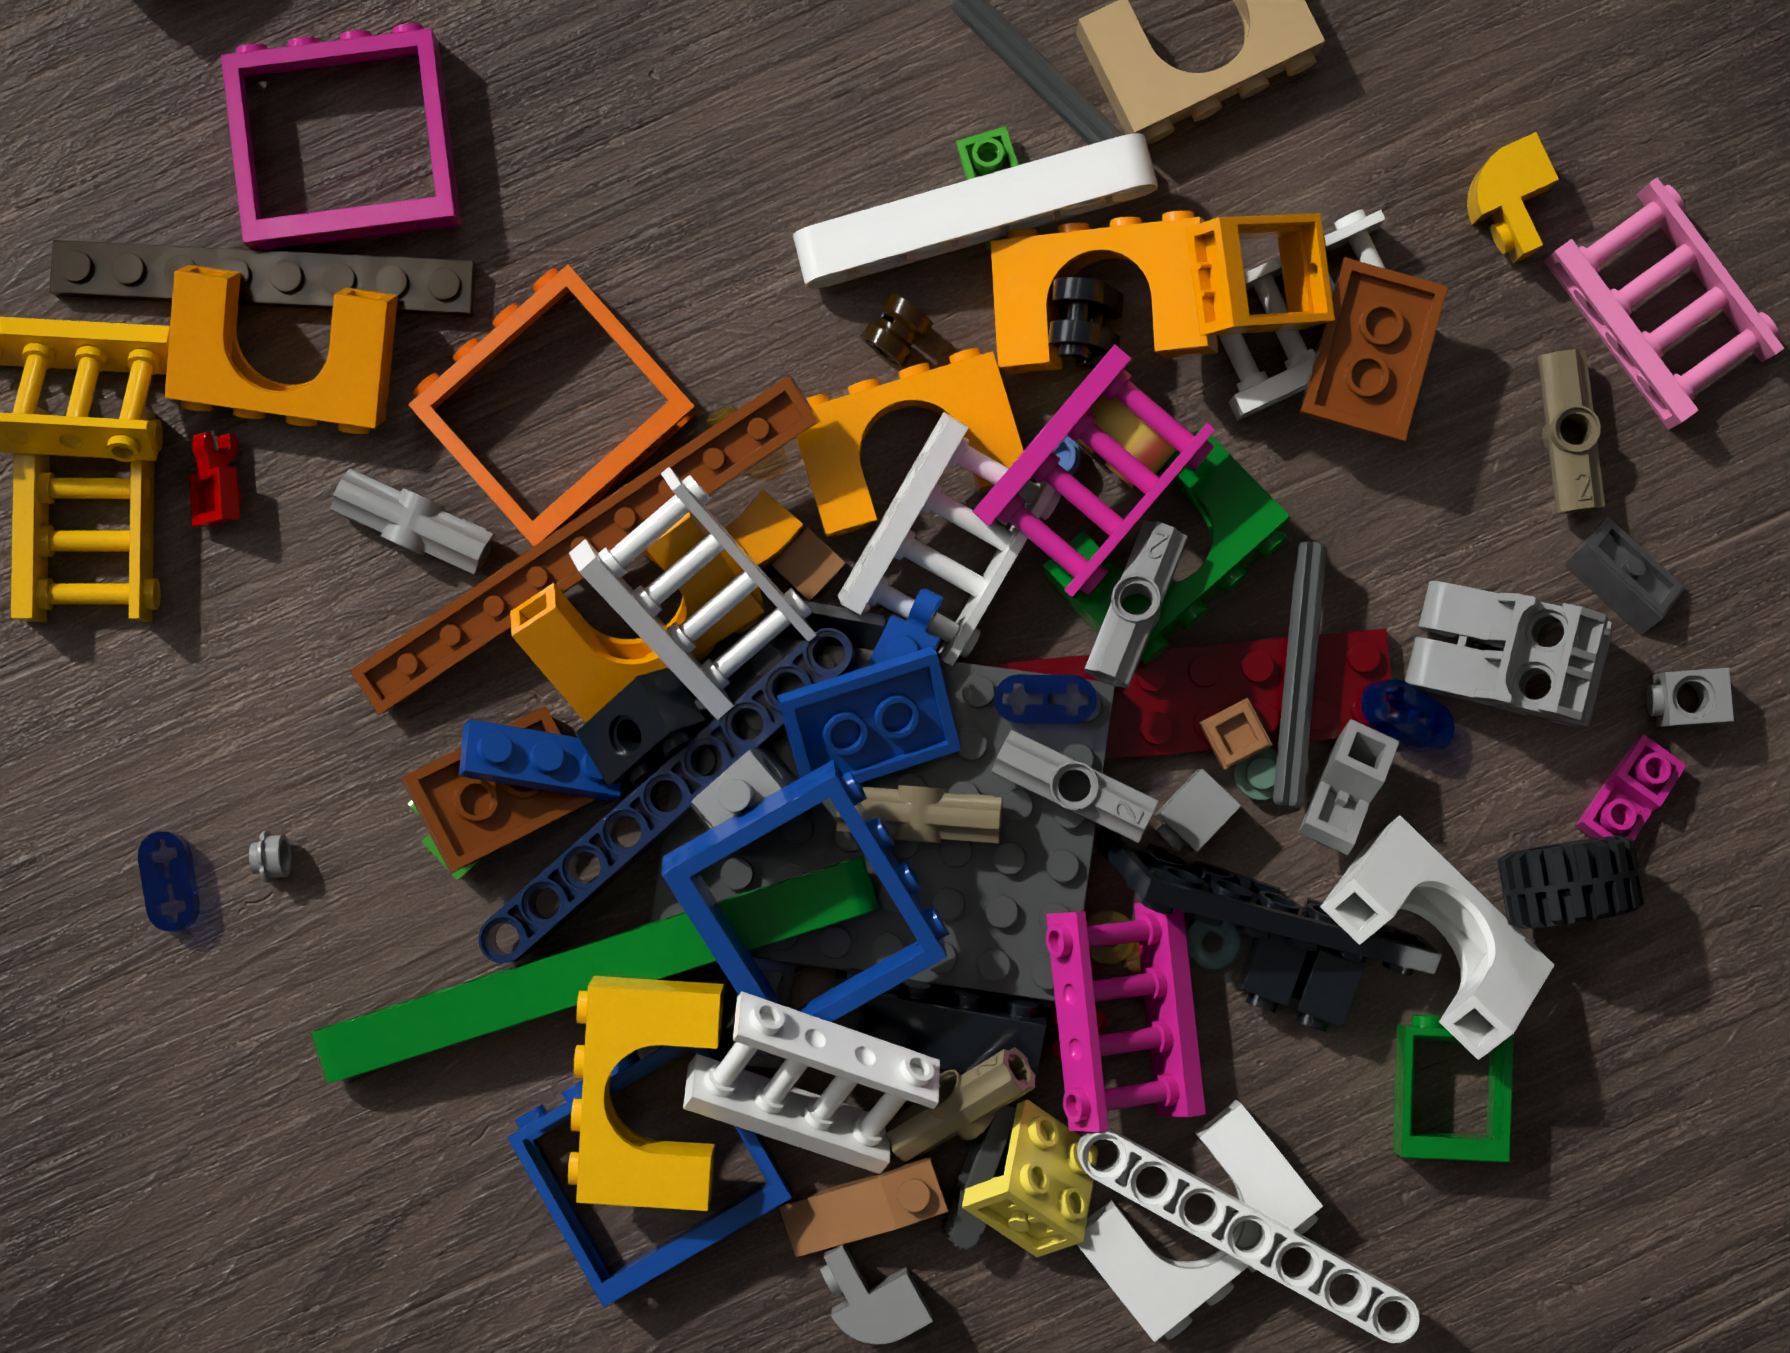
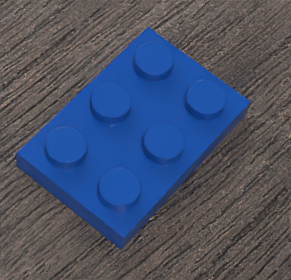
[777,646,961,783]

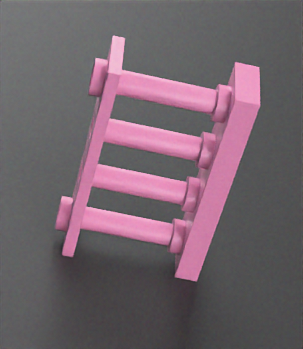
[1544,177,1784,430]

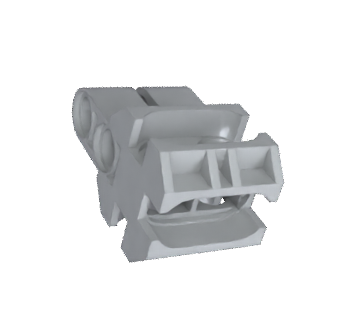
[1404,581,1614,728]

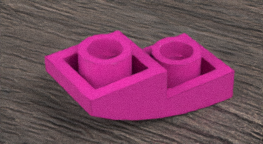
[1575,734,1687,840]

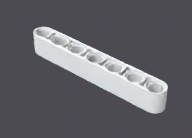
[793,133,1158,289]
[1077,1128,1420,1343]

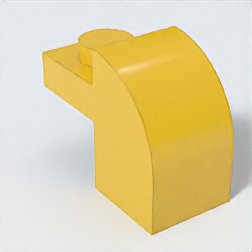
[1467,132,1559,264]

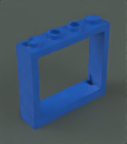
[661,759,949,1022]
[507,1045,793,1307]

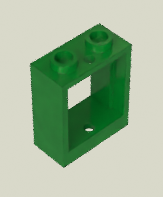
[1392,1015,1514,1162]

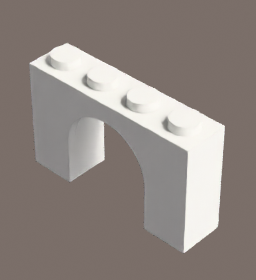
[1320,815,1554,1060]
[1077,1099,1323,1342]

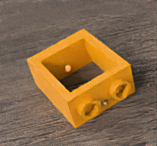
[1185,213,1335,336]

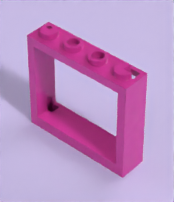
[221,23,462,251]

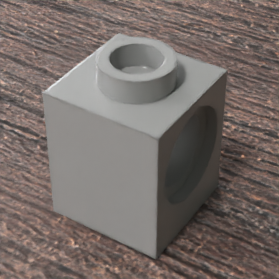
[1646,668,1734,728]
[1153,769,1241,852]

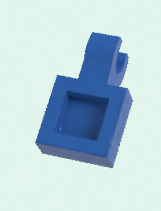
[868,588,944,665]

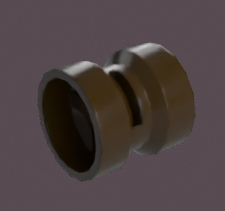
[860,293,933,367]

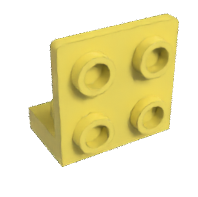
[962,1100,1098,1257]

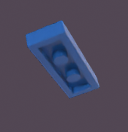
[459,719,621,801]

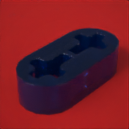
[994,674,1097,725]
[1361,678,1455,753]
[138,831,200,931]

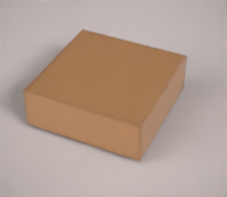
[771,527,846,602]
[1199,698,1272,770]

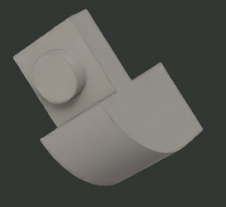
[1298,719,1399,855]
[820,1244,933,1345]

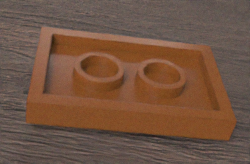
[1299,257,1448,444]
[401,706,595,874]

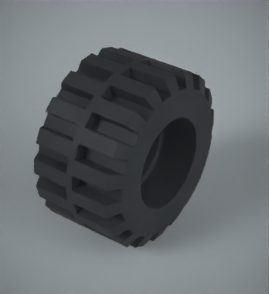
[1497,835,1645,929]

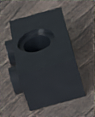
[576,668,706,786]

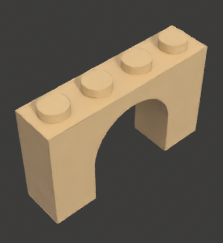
[1076,0,1325,144]

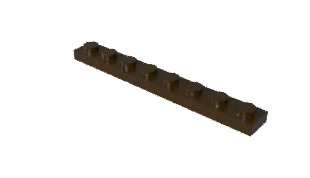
[49,240,476,316]

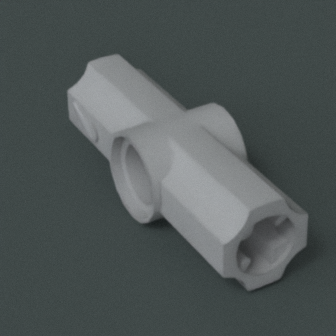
[330,468,496,576]
[1084,520,1188,689]
[991,729,1159,843]

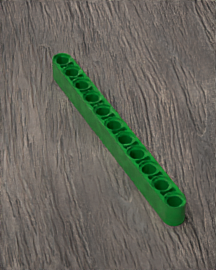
[310,856,880,1084]

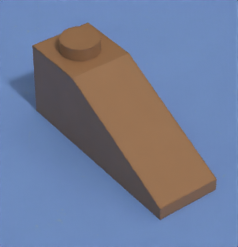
[779,1153,948,1257]

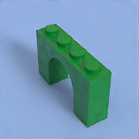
[1043,426,1290,665]

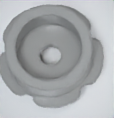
[249,831,292,883]

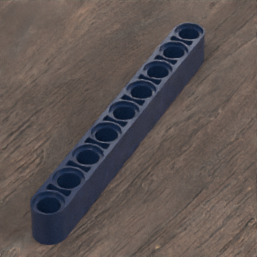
[478,628,857,964]

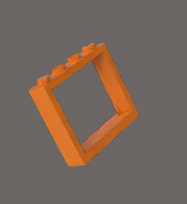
[408,264,698,547]

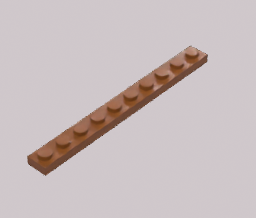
[350,376,821,715]

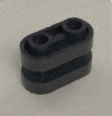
[1048,277,1124,369]

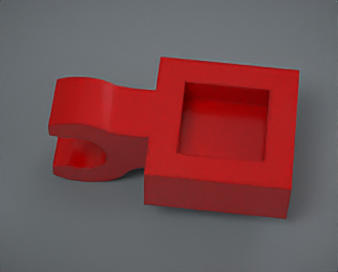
[189,432,241,527]

